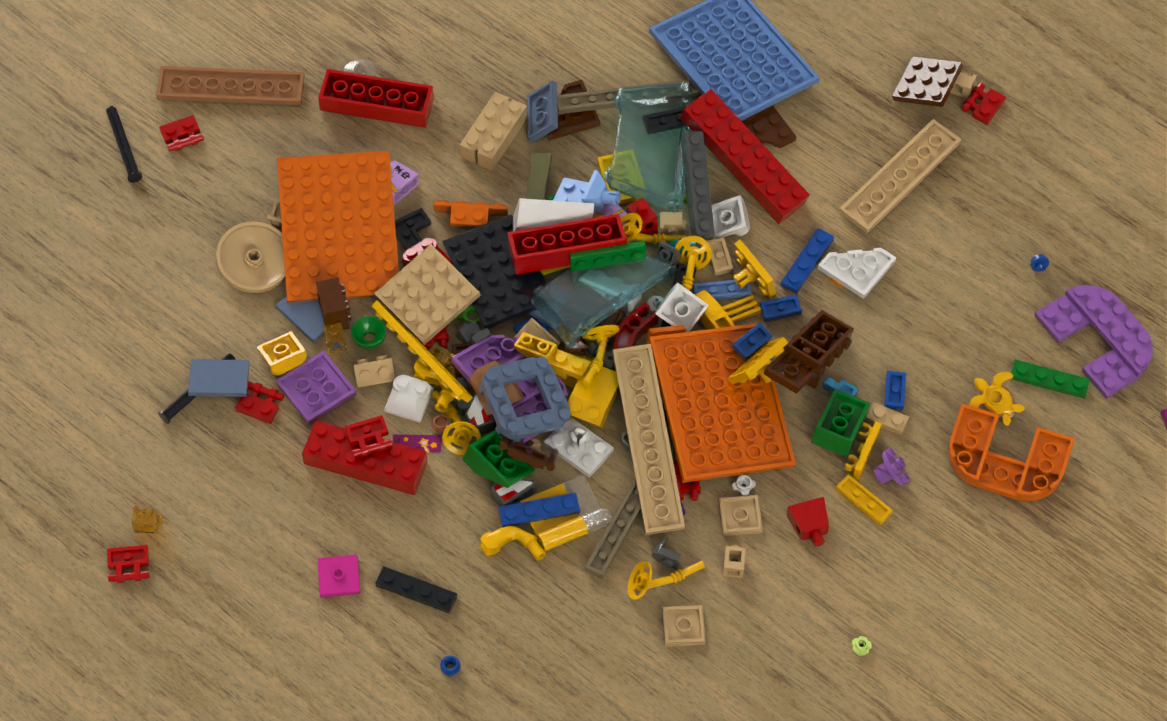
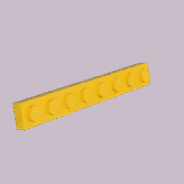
[372,300,473,403]

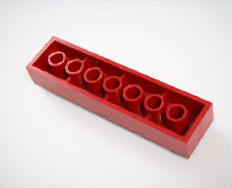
[680,89,810,225]

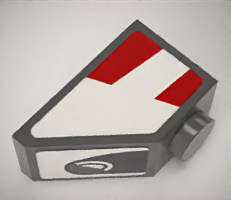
[464,393,494,438]
[490,479,537,507]

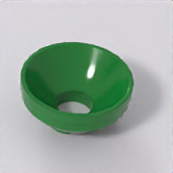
[351,316,386,349]

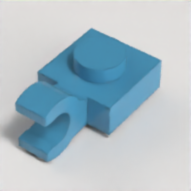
[822,377,859,397]

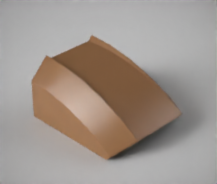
[470,360,524,416]

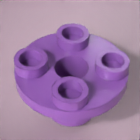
[874,448,910,486]

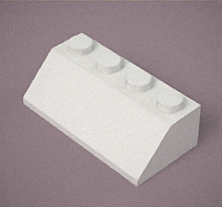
[513,198,594,231]

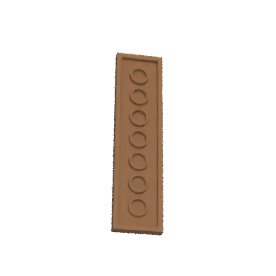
[156,66,305,106]

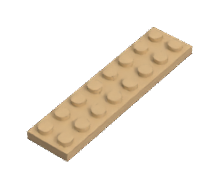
[839,119,962,234]

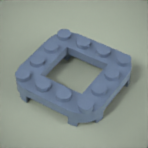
[479,357,571,442]

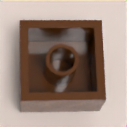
[316,277,351,333]

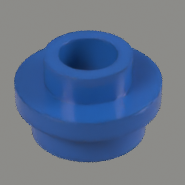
[1030,254,1049,272]
[440,656,461,676]

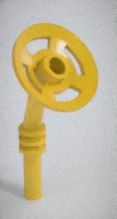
[620,213,686,245]
[675,236,712,291]
[582,325,620,387]
[432,390,481,455]
[627,560,705,600]

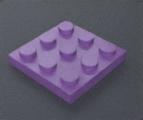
[276,351,357,425]

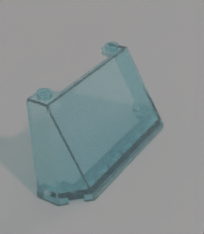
[604,82,693,213]
[531,254,677,349]

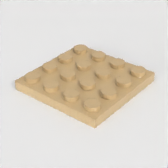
[374,244,481,345]

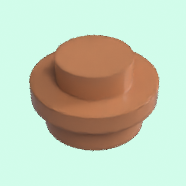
[432,414,451,433]

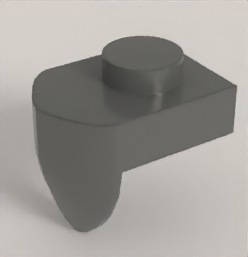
[652,537,681,569]

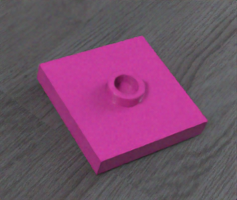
[318,555,360,597]

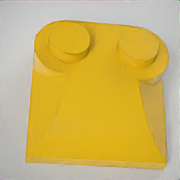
[257,331,307,376]

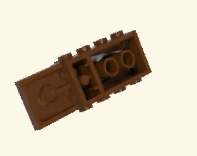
[764,310,854,394]

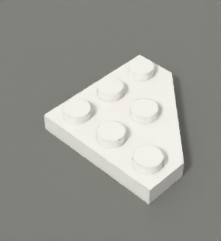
[817,248,896,299]

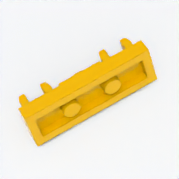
[845,421,882,480]

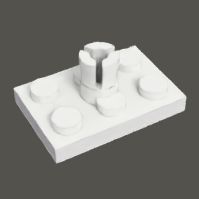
[544,417,614,478]

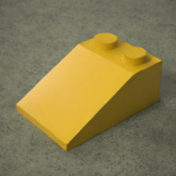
[568,367,619,429]

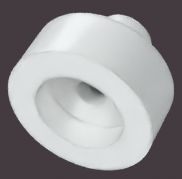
[647,296,664,314]

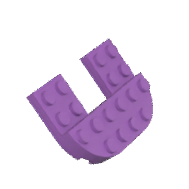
[1034,285,1153,399]
[451,335,568,444]

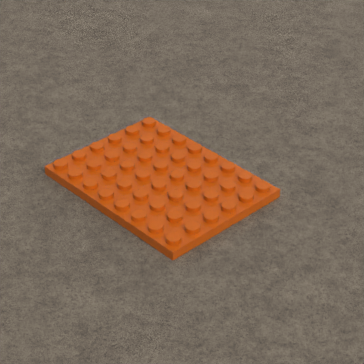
[277,151,399,303]
[648,323,796,483]

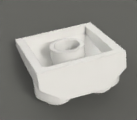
[711,195,750,239]
[655,282,709,332]
[384,375,434,423]

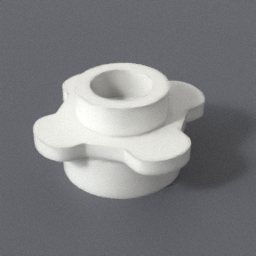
[732,474,756,496]

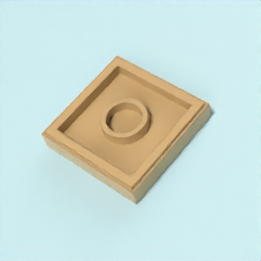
[719,495,763,536]
[662,605,706,647]

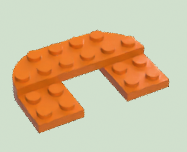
[948,403,1075,502]

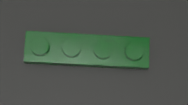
[569,241,646,272]
[1011,360,1090,399]

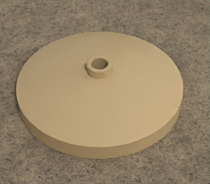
[216,222,285,293]

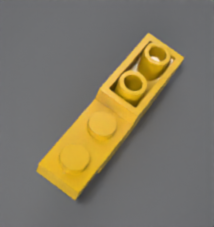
[694,290,735,330]
[514,332,591,381]

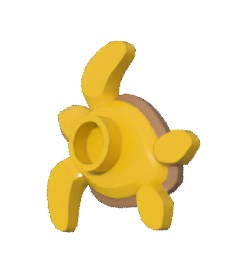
[969,372,1025,426]

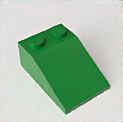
[811,389,871,457]
[462,430,535,488]

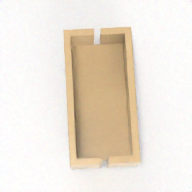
[460,92,527,171]

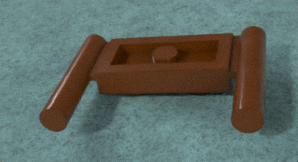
[500,435,559,471]

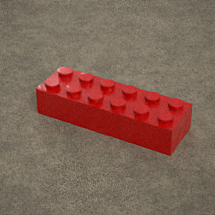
[318,69,434,128]
[507,214,627,275]
[302,420,428,495]

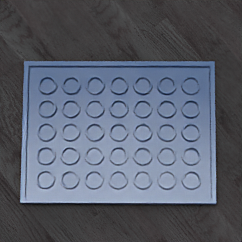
[649,0,820,121]

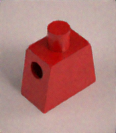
[626,198,658,242]
[787,497,829,547]

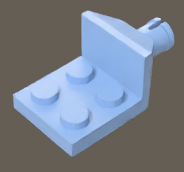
[553,170,621,215]

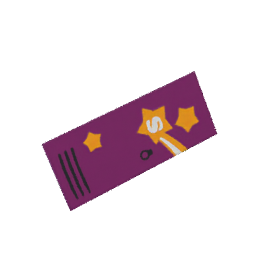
[393,434,442,453]

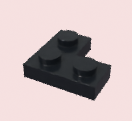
[395,208,431,251]

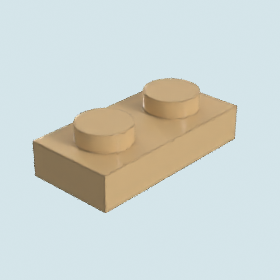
[707,237,733,276]
[866,402,909,436]

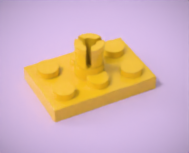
[733,239,776,300]
[728,337,788,384]

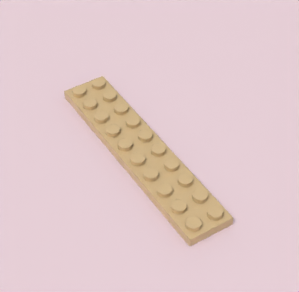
[613,344,685,535]

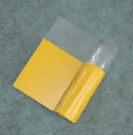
[520,474,612,552]

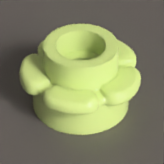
[852,636,872,656]

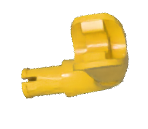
[413,360,454,413]
[480,526,546,561]

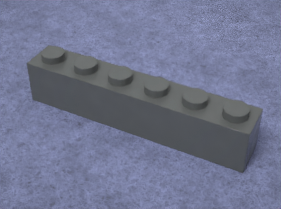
[680,131,715,243]

